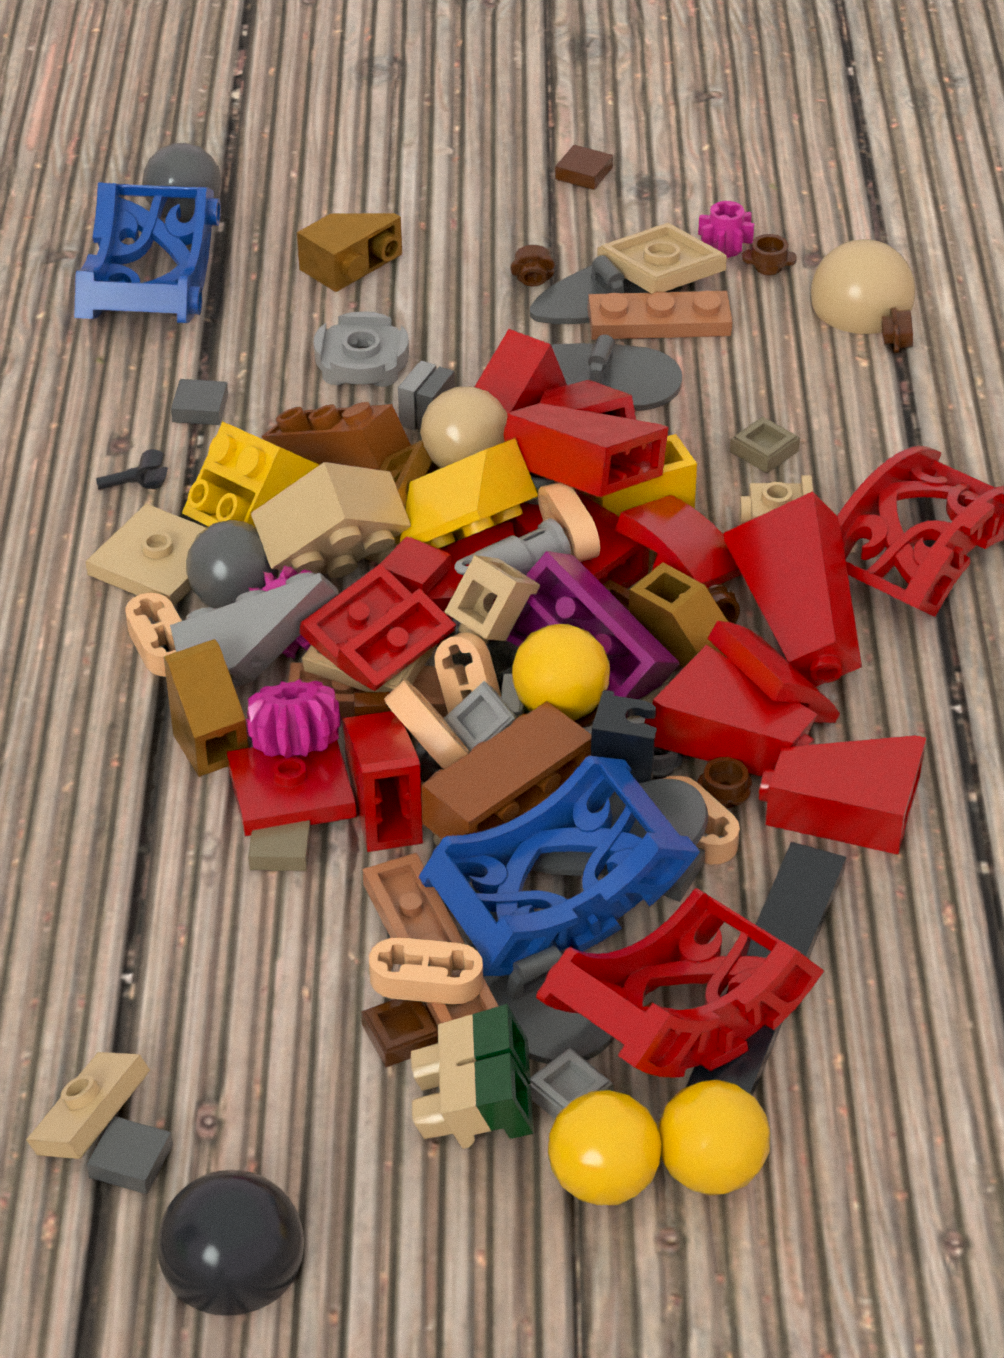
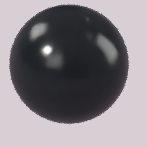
[157,1170,304,1316]

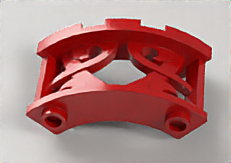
[837,446,1004,617]
[536,888,824,1078]

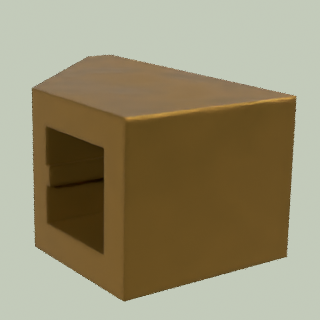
[297,213,402,292]
[629,562,728,668]
[163,639,248,777]

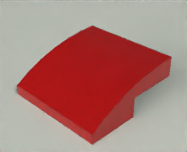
[615,495,742,588]
[299,563,456,691]
[707,621,840,723]

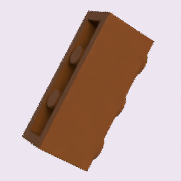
[422,701,591,839]

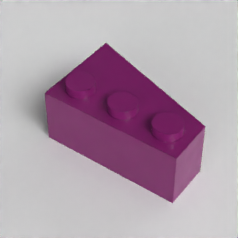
[504,551,680,699]

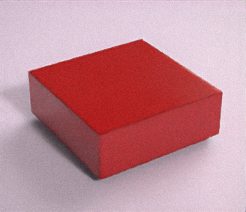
[381,536,451,595]

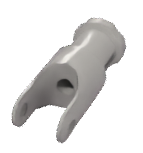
[455,518,571,575]

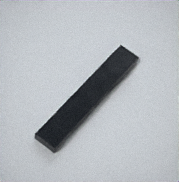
[686,842,846,1096]

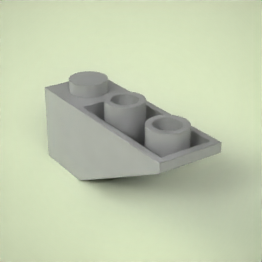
[170,572,339,688]

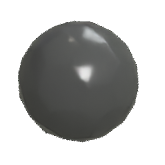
[142,142,222,223]
[186,520,279,609]

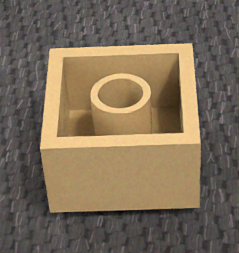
[251,462,411,578]

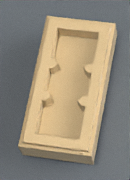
[26,1052,150,1159]

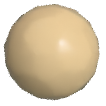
[420,386,507,468]

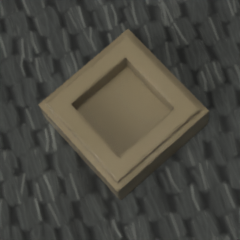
[730,416,800,473]
[248,820,312,871]

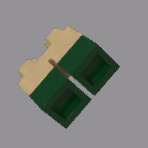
[411,1004,534,1149]

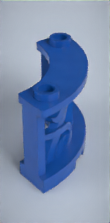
[74,183,221,323]
[419,756,700,976]

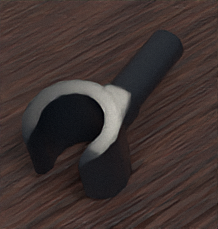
[96,449,168,490]

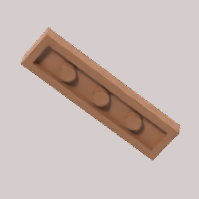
[362,852,498,1028]

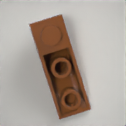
[262,402,411,470]

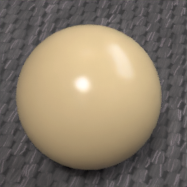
[811,239,916,334]

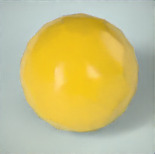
[512,624,610,721]
[658,1080,770,1196]
[548,1090,662,1206]

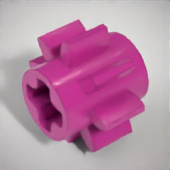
[698,201,755,258]

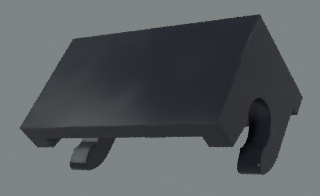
[591,690,657,783]

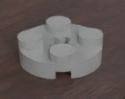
[314,311,409,387]

